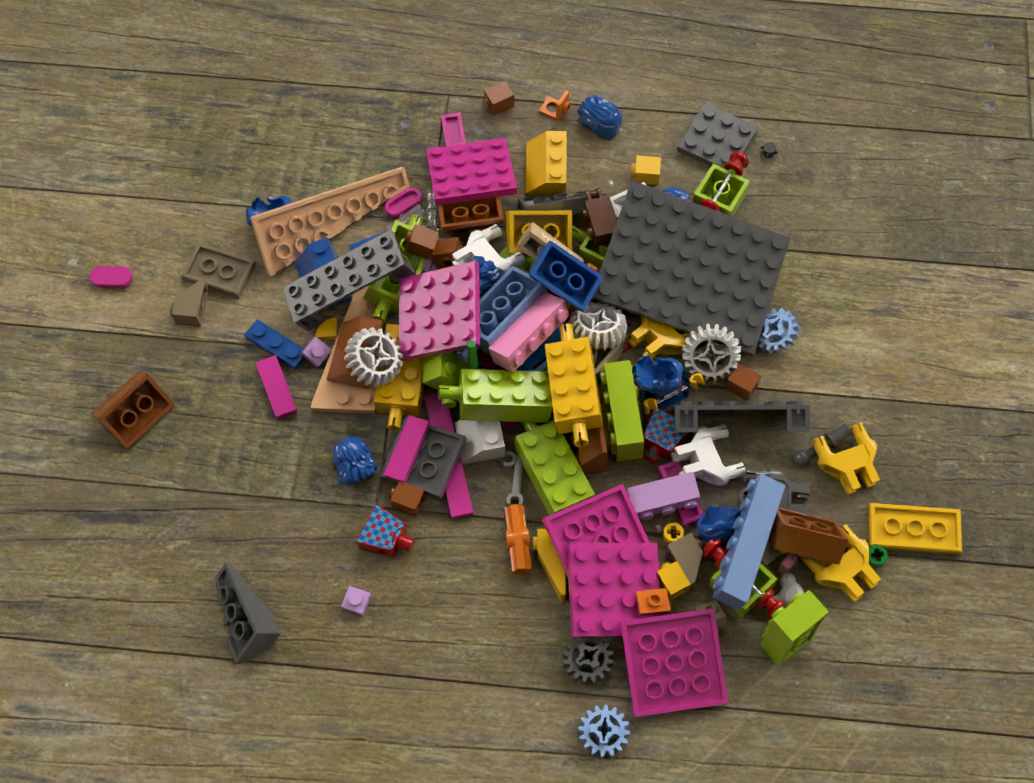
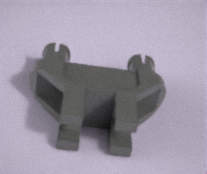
[745,468,810,515]

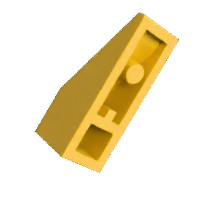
[533,529,566,601]

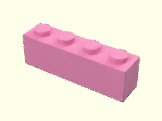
[488,292,569,372]

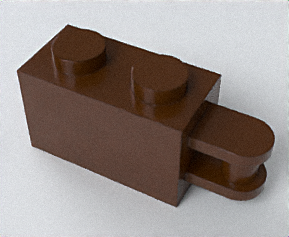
[581,187,617,247]

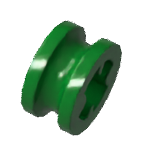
[869,545,888,568]

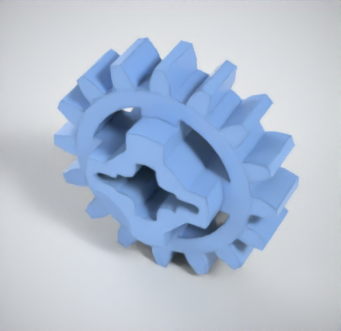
[757,308,800,354]
[578,704,630,759]

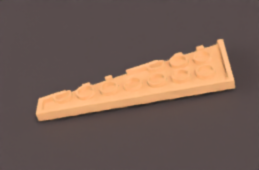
[250,167,410,276]
[311,286,384,414]

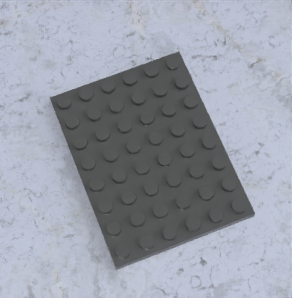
[592,180,791,356]

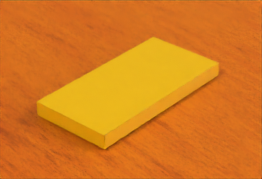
[868,503,962,555]

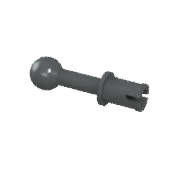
[793,424,852,468]

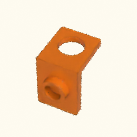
[539,90,571,121]
[635,588,671,615]

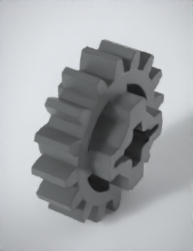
[563,637,614,685]

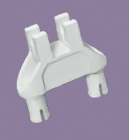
[452,224,526,279]
[671,424,746,486]

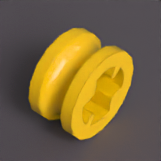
[663,523,684,544]

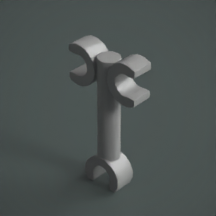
[503,451,525,507]

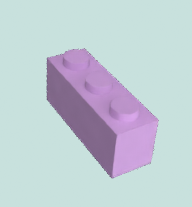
[627,472,702,520]

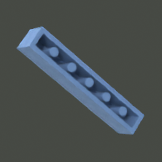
[712,473,785,610]

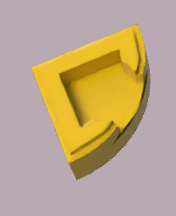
[316,317,338,340]

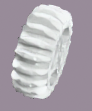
[569,301,627,352]
[682,324,741,382]
[344,327,403,387]

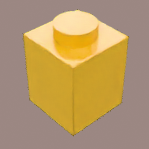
[631,155,661,186]
[657,561,691,602]

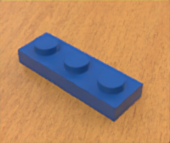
[244,319,306,370]

